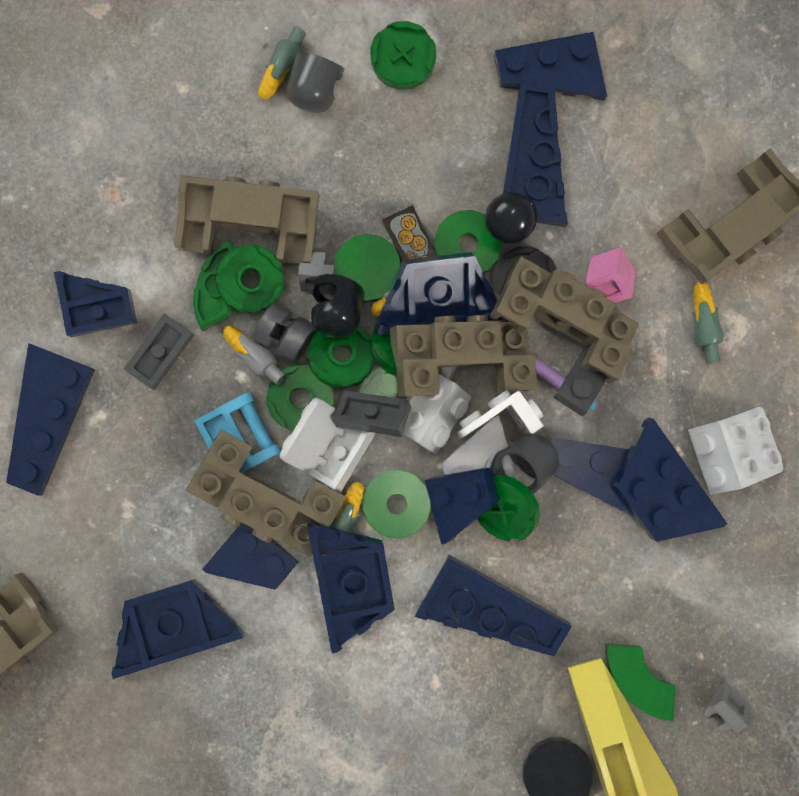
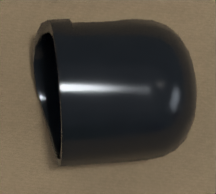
[485,192,538,244]
[311,274,364,338]

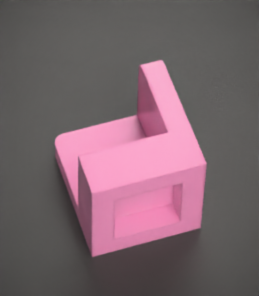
[586,247,636,303]

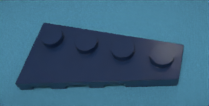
[6,343,95,496]

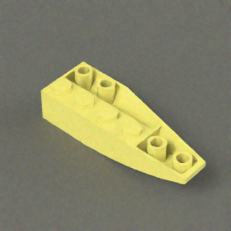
[567,657,678,796]

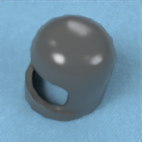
[287,53,345,113]
[493,434,559,494]

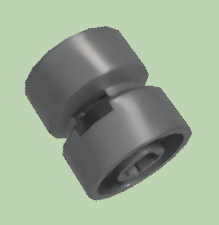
[252,301,316,364]

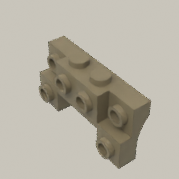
[657,148,799,284]
[174,175,320,265]
[490,256,639,384]
[390,315,537,397]
[186,429,346,557]
[0,573,60,686]

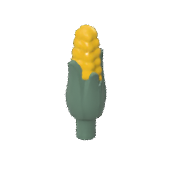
[258,26,306,100]
[692,282,723,363]
[330,482,365,532]

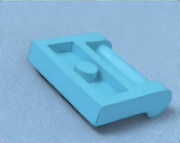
[194,392,281,472]

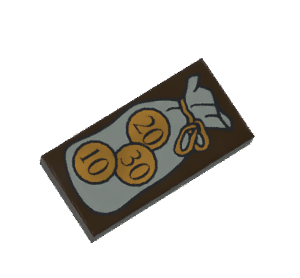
[382,205,437,262]

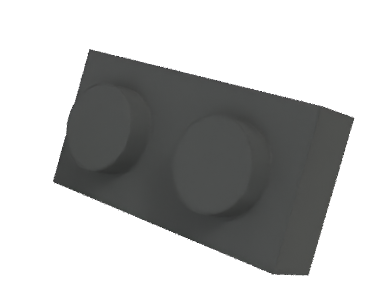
[124,314,194,390]
[553,344,606,417]
[333,390,411,437]

